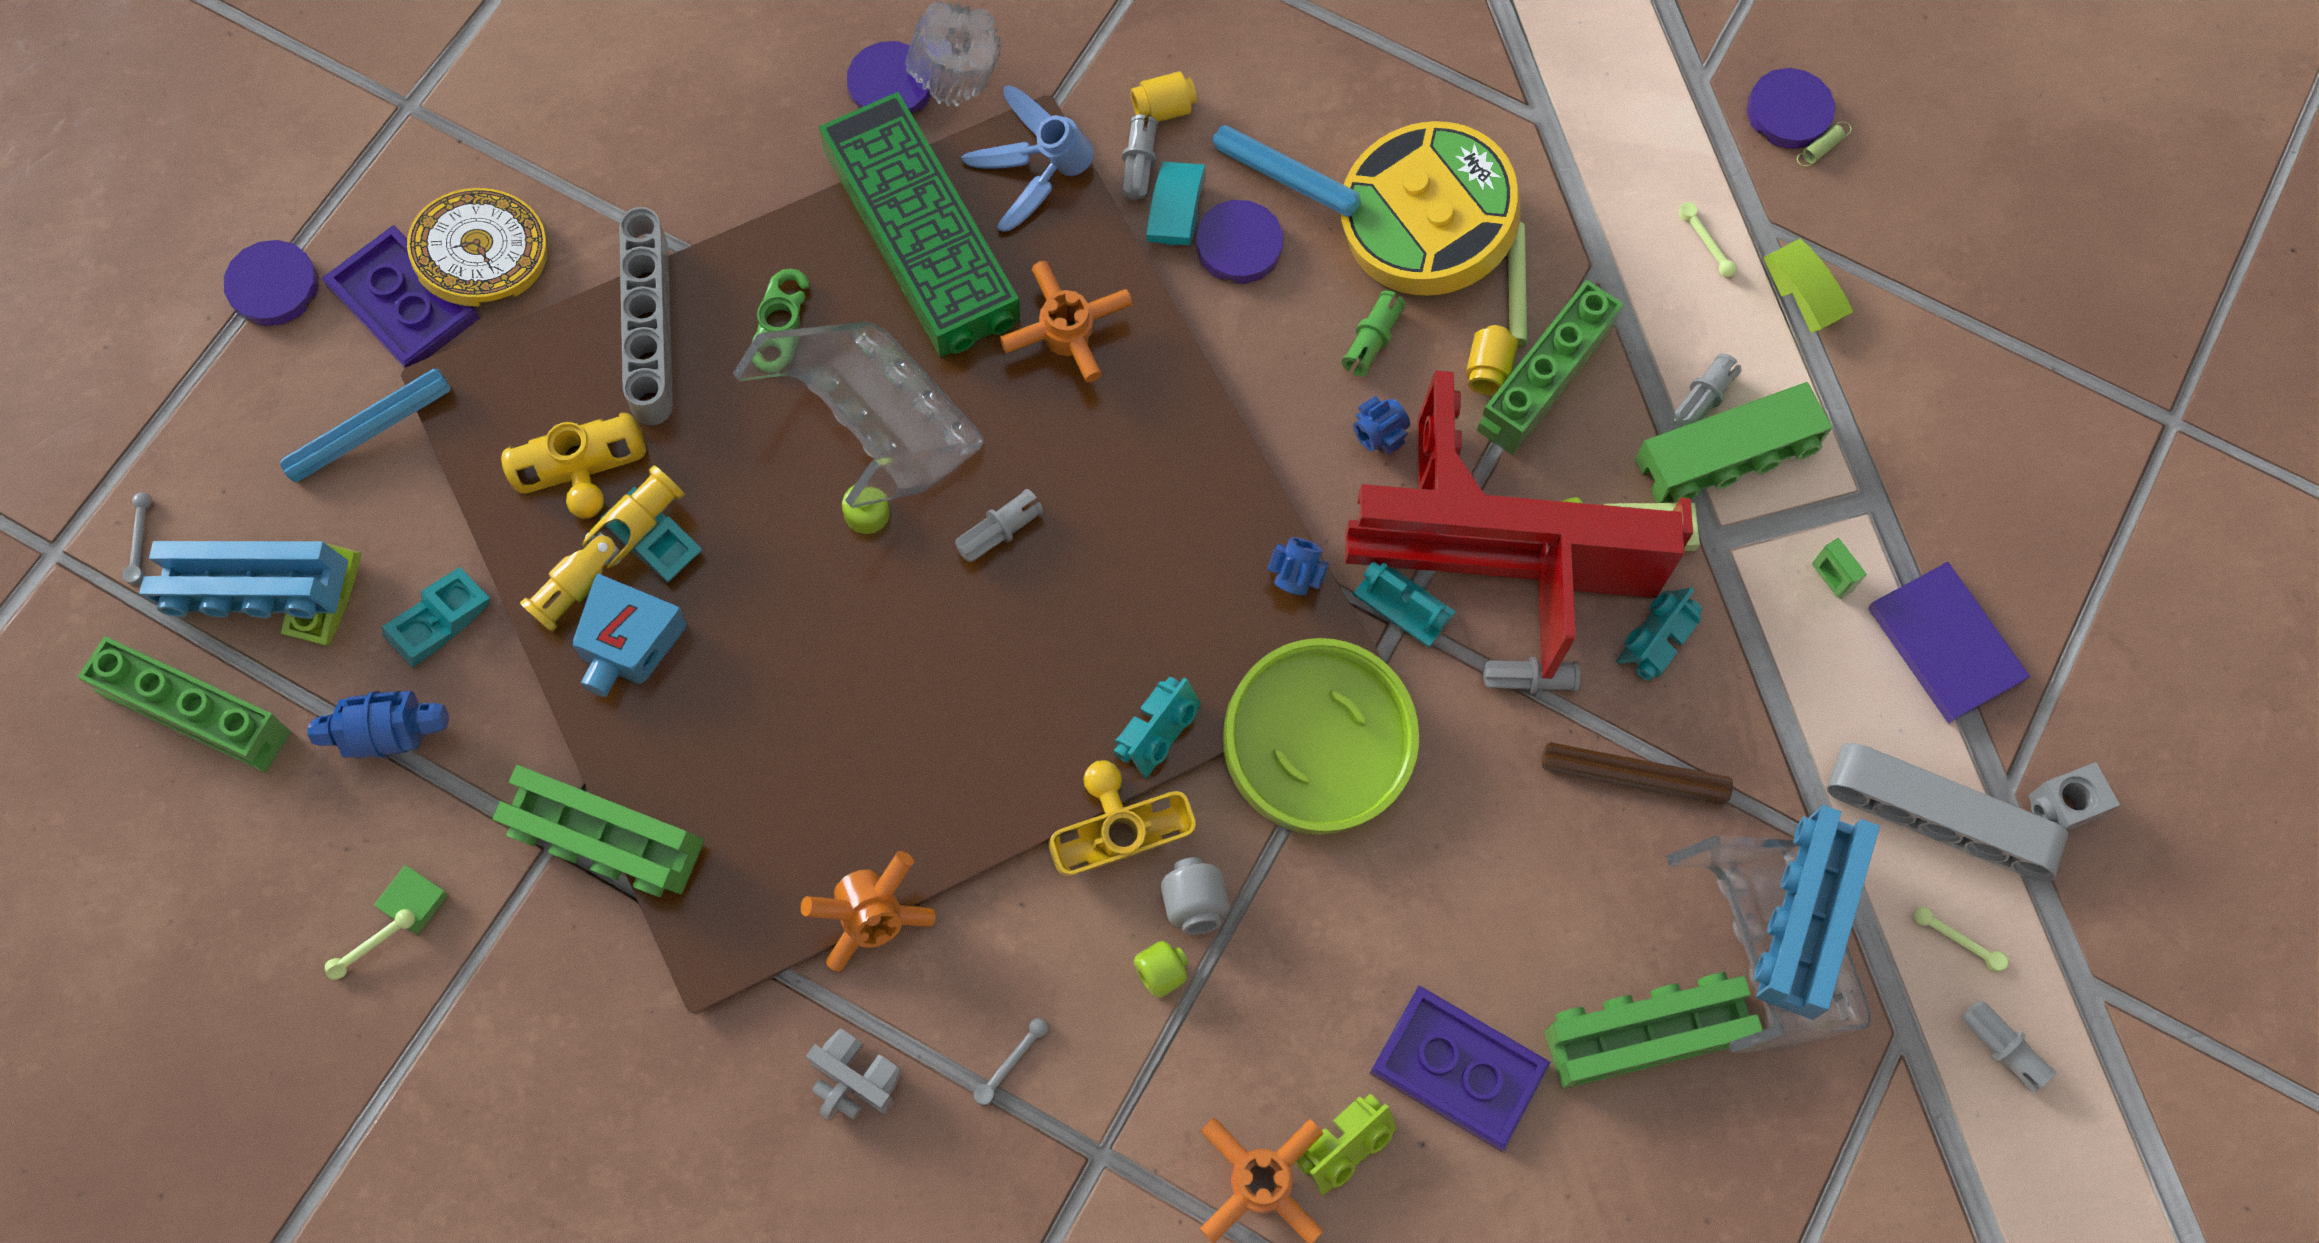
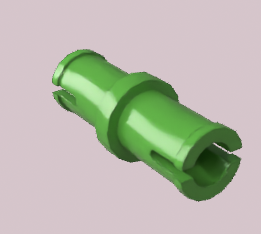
[1341,290,1406,377]

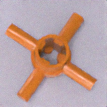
[1000,261,1133,383]
[801,851,936,972]
[1199,1117,1324,1243]

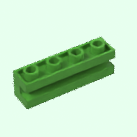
[1476,279,1624,456]
[1634,381,1833,503]
[77,636,291,774]
[492,765,705,898]
[1544,972,1764,1090]

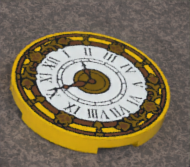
[407,188,547,306]

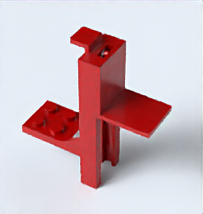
[1345,370,1693,679]

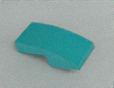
[1146,161,1206,245]

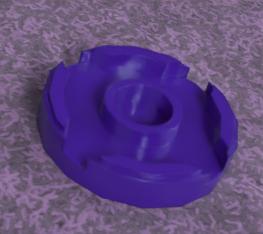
[847,41,933,113]
[1747,68,1835,149]
[1196,200,1283,284]
[224,240,318,326]

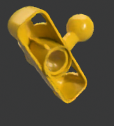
[501,413,646,519]
[1049,760,1196,877]

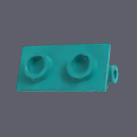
[1353,561,1456,648]
[1616,587,1702,681]
[1113,677,1201,779]

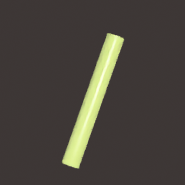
[1508,222,1527,347]

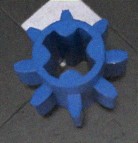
[1353,395,1410,455]
[1267,537,1329,595]

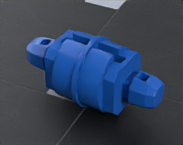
[307,691,449,759]

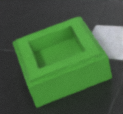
[1812,537,1867,599]
[374,865,448,936]

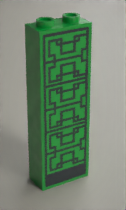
[818,92,1021,358]

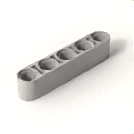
[619,207,673,426]
[1827,743,2069,881]

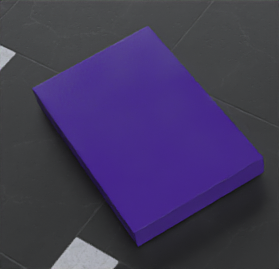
[322,225,480,369]
[1868,562,2030,724]
[1369,985,1551,1152]

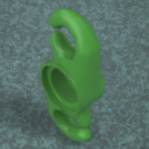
[748,268,810,369]

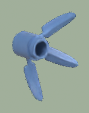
[961,86,1094,232]

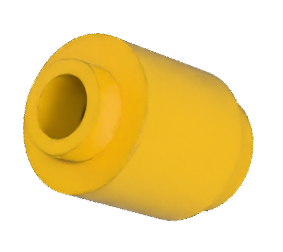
[1131,71,1197,122]
[1466,325,1518,396]

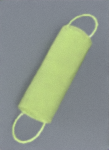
[1797,121,1852,166]

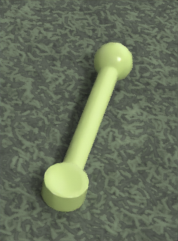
[1679,202,1736,277]
[1914,907,2008,972]
[324,909,415,980]

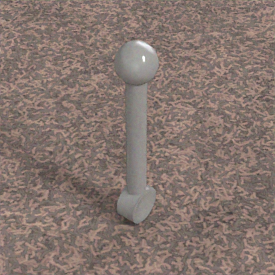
[122,492,152,586]
[974,1018,1049,1106]

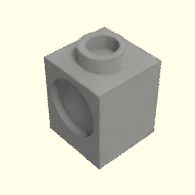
[2027,762,2120,831]

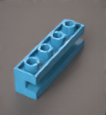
[139,541,348,619]
[1754,805,1880,1020]

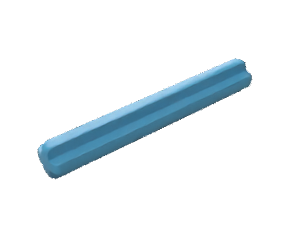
[1212,125,1361,217]
[280,368,451,482]

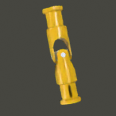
[520,465,685,632]

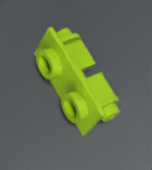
[1295,1094,1397,1196]

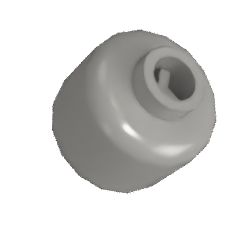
[1161,857,1230,935]

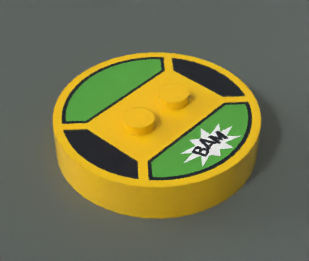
[1341,121,1521,296]

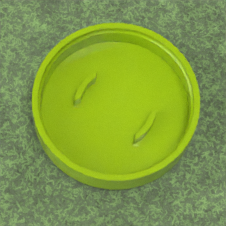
[1222,638,1419,835]

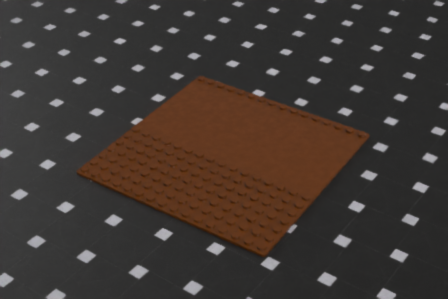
[401,95,1383,1014]

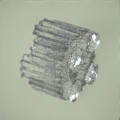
[905,2,1001,106]

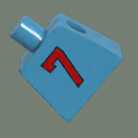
[573,573,687,697]

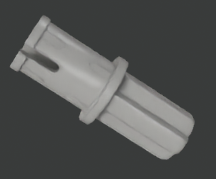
[1121,114,1158,201]
[1674,354,1742,427]
[955,489,1044,562]
[1483,656,1580,694]
[1962,1001,2056,1093]

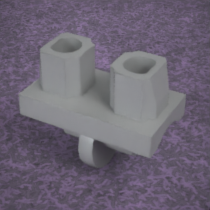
[806,1028,902,1121]

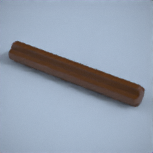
[1542,742,1733,804]

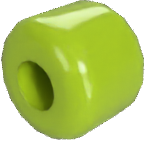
[842,482,890,534]
[1134,941,1189,998]

